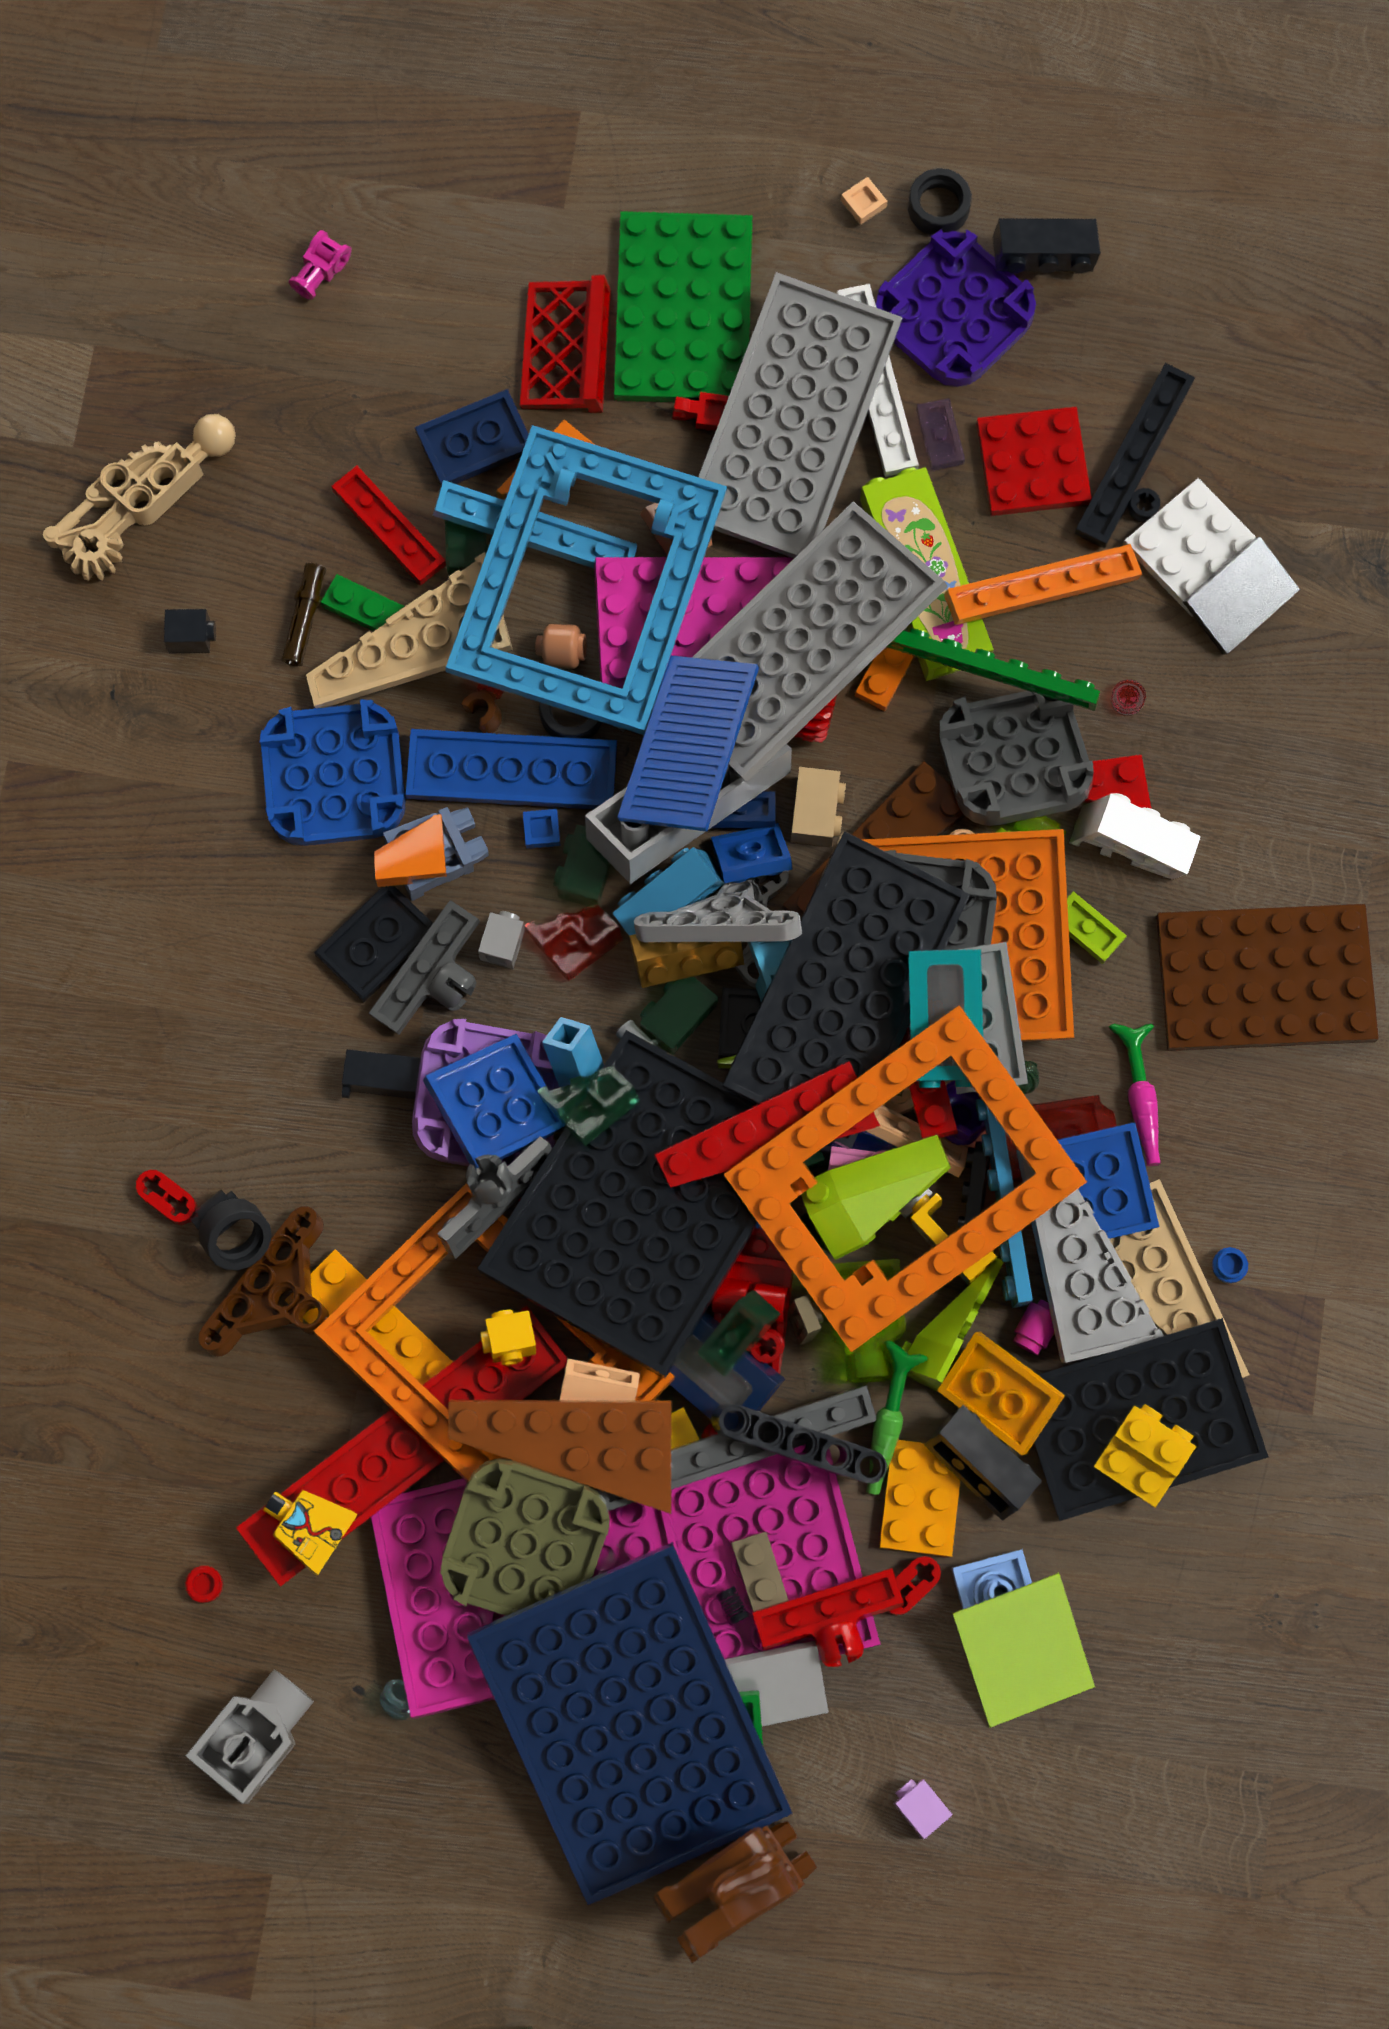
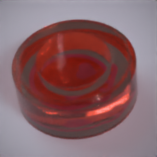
[1111,679,1146,716]

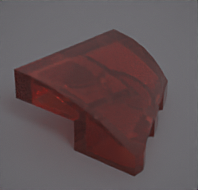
[524,904,623,981]

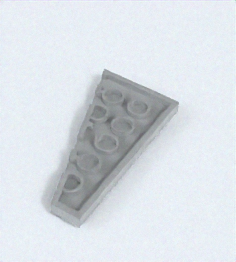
[1016,1150,1164,1363]

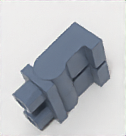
[383,807,489,901]

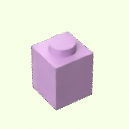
[893,1779,952,1839]

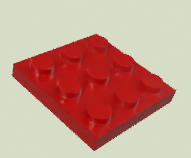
[976,406,1092,516]

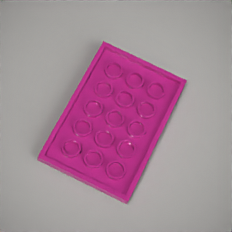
[594,557,794,689]

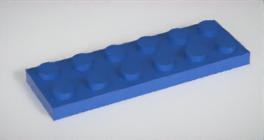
[406,729,617,809]

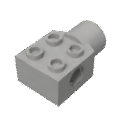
[186,1669,314,1804]

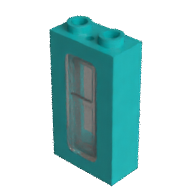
[909,949,983,1088]

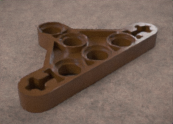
[198,1206,329,1356]

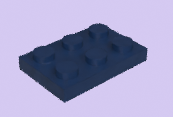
[415,389,529,486]

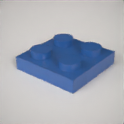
[711,823,793,884]

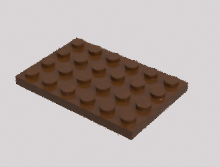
[1156,904,1379,1051]

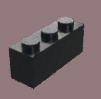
[992,218,1101,274]
[924,1405,1042,1521]

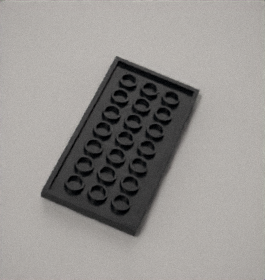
[721,831,970,1150]

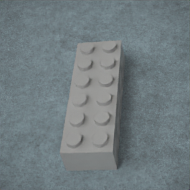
[585,744,792,884]

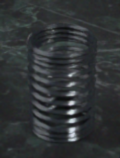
[716,1586,749,1625]

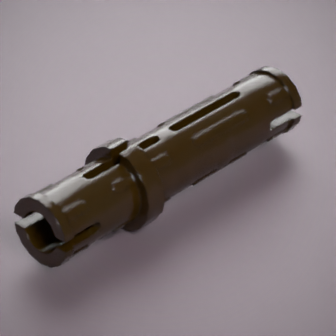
[281,563,326,666]

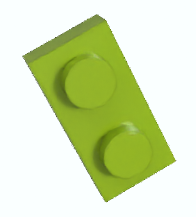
[1067,891,1127,964]

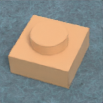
[841,177,888,225]

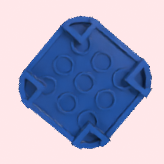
[260,699,406,846]

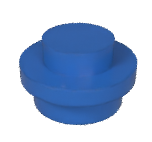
[1212,1247,1248,1283]

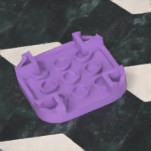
[412,1019,560,1166]

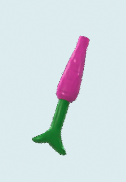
[1109,1024,1161,1166]

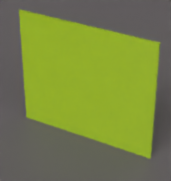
[953,1573,1095,1728]

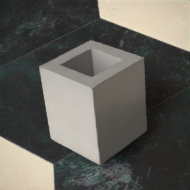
[478,911,525,969]

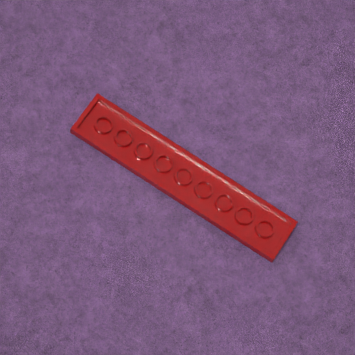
[236,1306,568,1587]

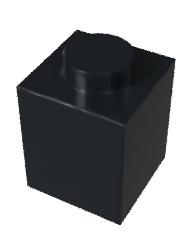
[164,609,216,654]

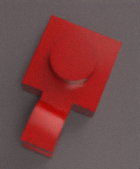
[672,392,729,431]

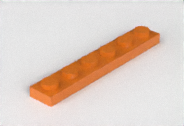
[944,544,1142,625]

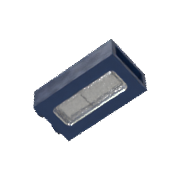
[670,1312,785,1430]

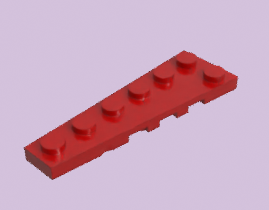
[654,1061,880,1188]

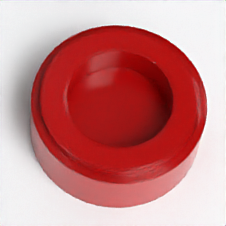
[185,1566,224,1603]

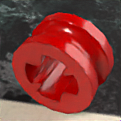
[750,1328,785,1363]

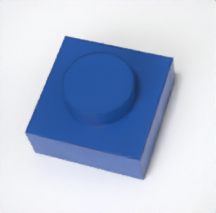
[523,809,561,849]

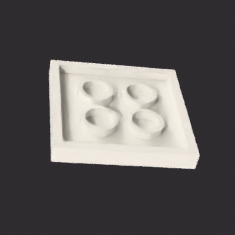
[1123,478,1256,617]

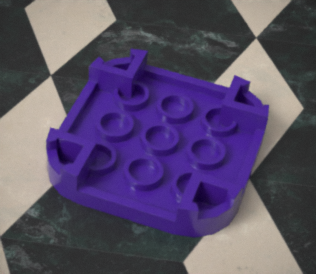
[876,230,1036,387]

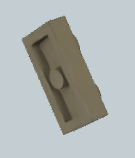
[788,1295,823,1345]
[731,1532,789,1612]

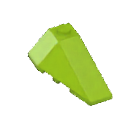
[801,1135,951,1260]
[902,1258,1004,1391]

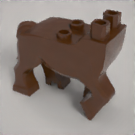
[652,1821,817,1963]

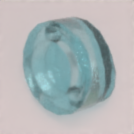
[379,1680,410,1720]

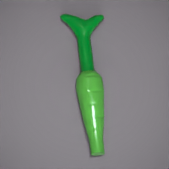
[866,1340,928,1495]

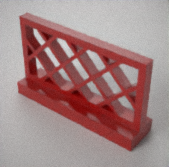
[520,275,611,413]

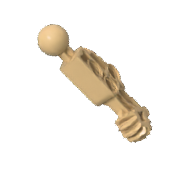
[43,414,236,581]

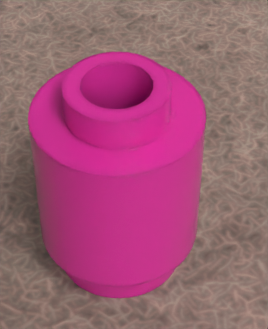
[1013,1300,1055,1356]

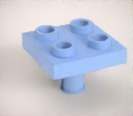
[951,1549,1032,1610]

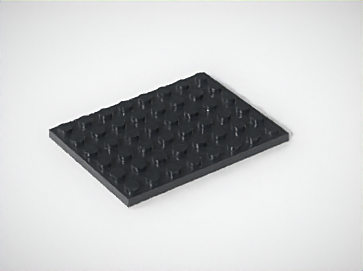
[478,1030,758,1378]

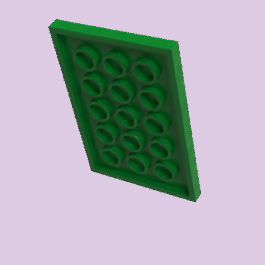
[614,211,753,402]

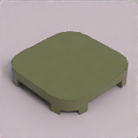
[440,1458,610,1616]

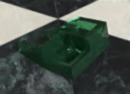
[537,1066,639,1146]

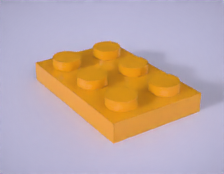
[937,1332,1065,1455]
[879,1440,960,1558]

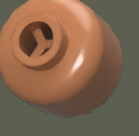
[535,624,587,669]

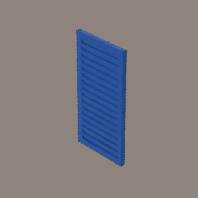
[617,656,759,832]

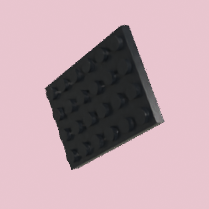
[1034,1318,1268,1521]

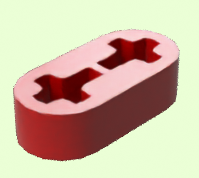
[136,1170,198,1225]
[887,1556,941,1616]

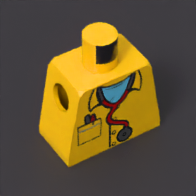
[263,1490,358,1576]

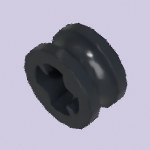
[1128,488,1160,522]

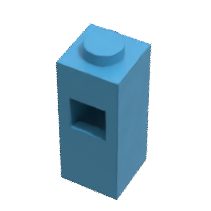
[542,1017,604,1103]

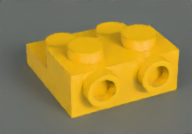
[1094,1404,1197,1508]

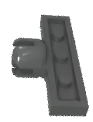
[369,900,480,1035]
[437,1136,552,1259]

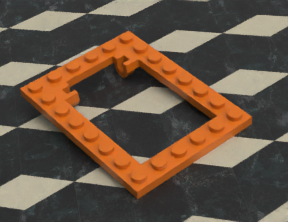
[723,1005,1087,1352]
[314,1183,675,1482]

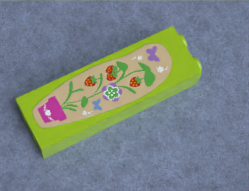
[860,467,994,681]

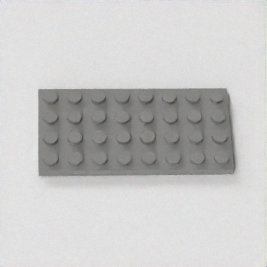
[699,272,902,558]
[692,501,948,782]

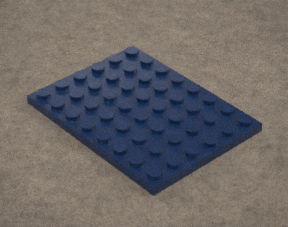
[467,1542,793,1905]

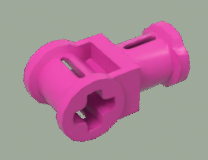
[289,230,351,300]

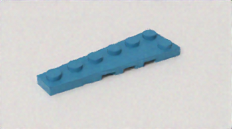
[976,1099,1033,1308]

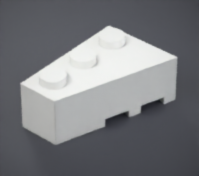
[1069,793,1201,879]

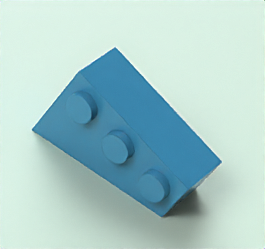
[613,847,724,935]

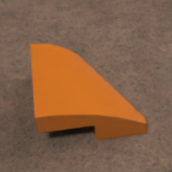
[374,814,447,887]

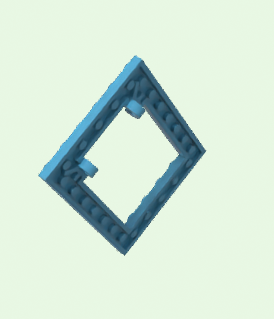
[446,425,727,735]

